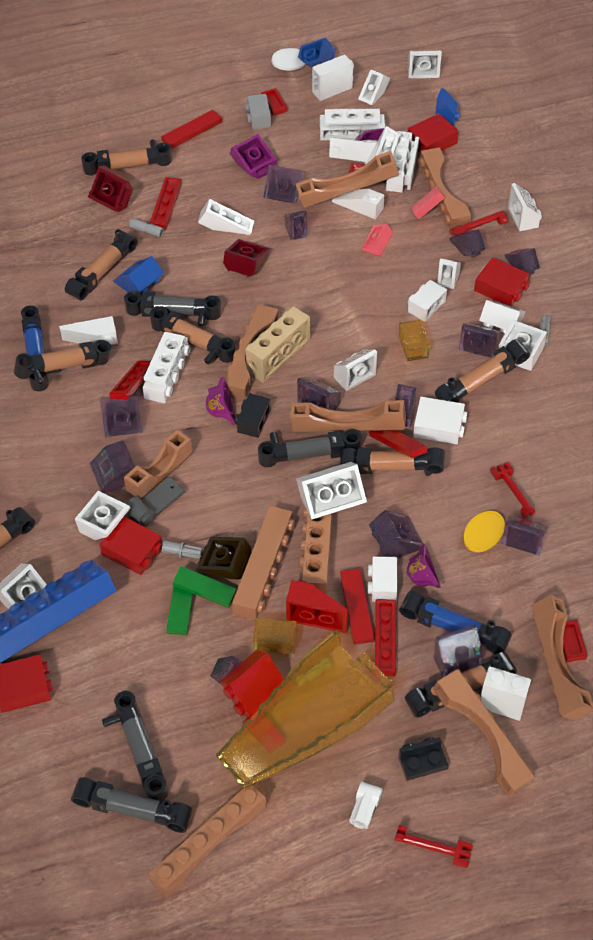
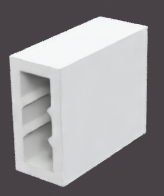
[312,55,354,101]
[413,397,467,445]
[481,666,531,721]

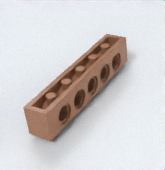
[299,507,332,594]

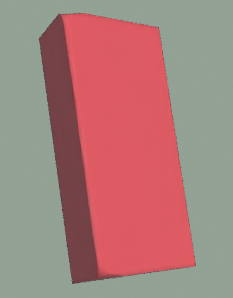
[411,186,445,219]
[361,224,393,255]

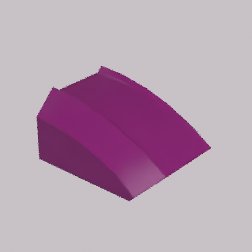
[229,134,277,179]

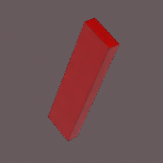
[161,110,222,149]
[149,177,182,229]
[109,360,151,400]
[368,430,428,458]
[340,569,374,645]
[375,600,396,676]

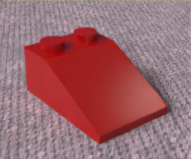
[286,580,348,633]

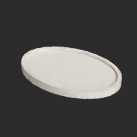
[271,48,306,71]

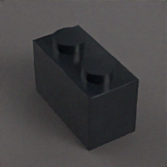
[235,393,271,438]

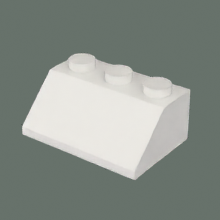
[296,462,367,519]

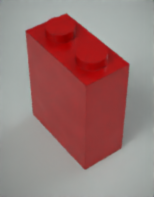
[408,113,459,153]
[474,257,530,306]
[99,517,163,575]
[220,650,288,718]
[0,654,53,713]

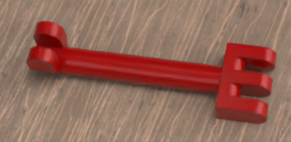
[449,210,508,235]
[490,462,535,518]
[395,825,473,868]

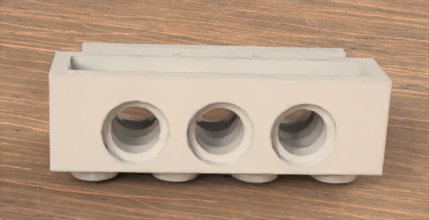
[320,109,385,140]
[386,131,419,192]
[143,332,190,403]

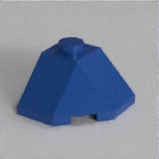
[298,38,336,67]
[435,88,460,126]

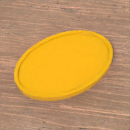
[463,511,505,552]

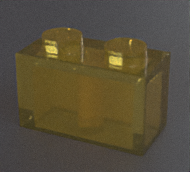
[399,320,432,362]
[253,618,297,654]

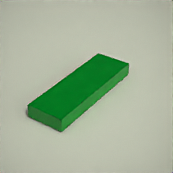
[172,566,236,608]
[166,586,193,635]

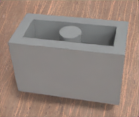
[245,94,271,129]

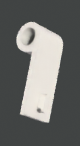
[329,137,378,164]

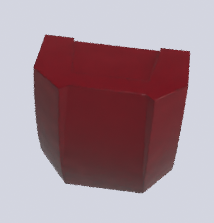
[88,166,133,212]
[223,239,270,277]

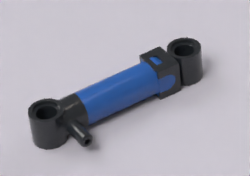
[21,305,62,392]
[399,591,512,654]

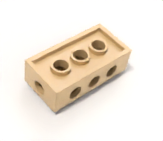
[246,306,310,383]

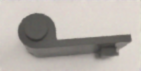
[126,476,185,526]

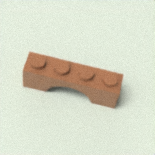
[124,430,193,499]

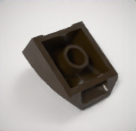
[196,537,251,580]

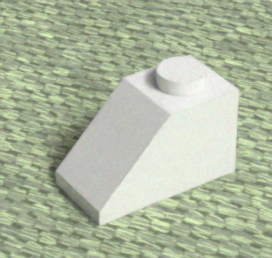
[358,70,390,106]
[437,259,461,289]

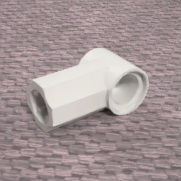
[350,781,383,829]

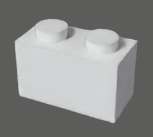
[408,280,447,322]
[368,557,397,602]

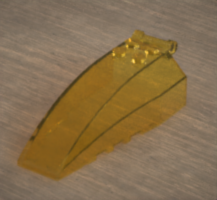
[216,630,395,789]

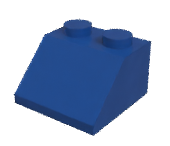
[113,256,164,294]

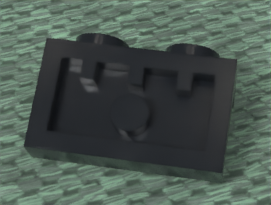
[398,737,448,781]

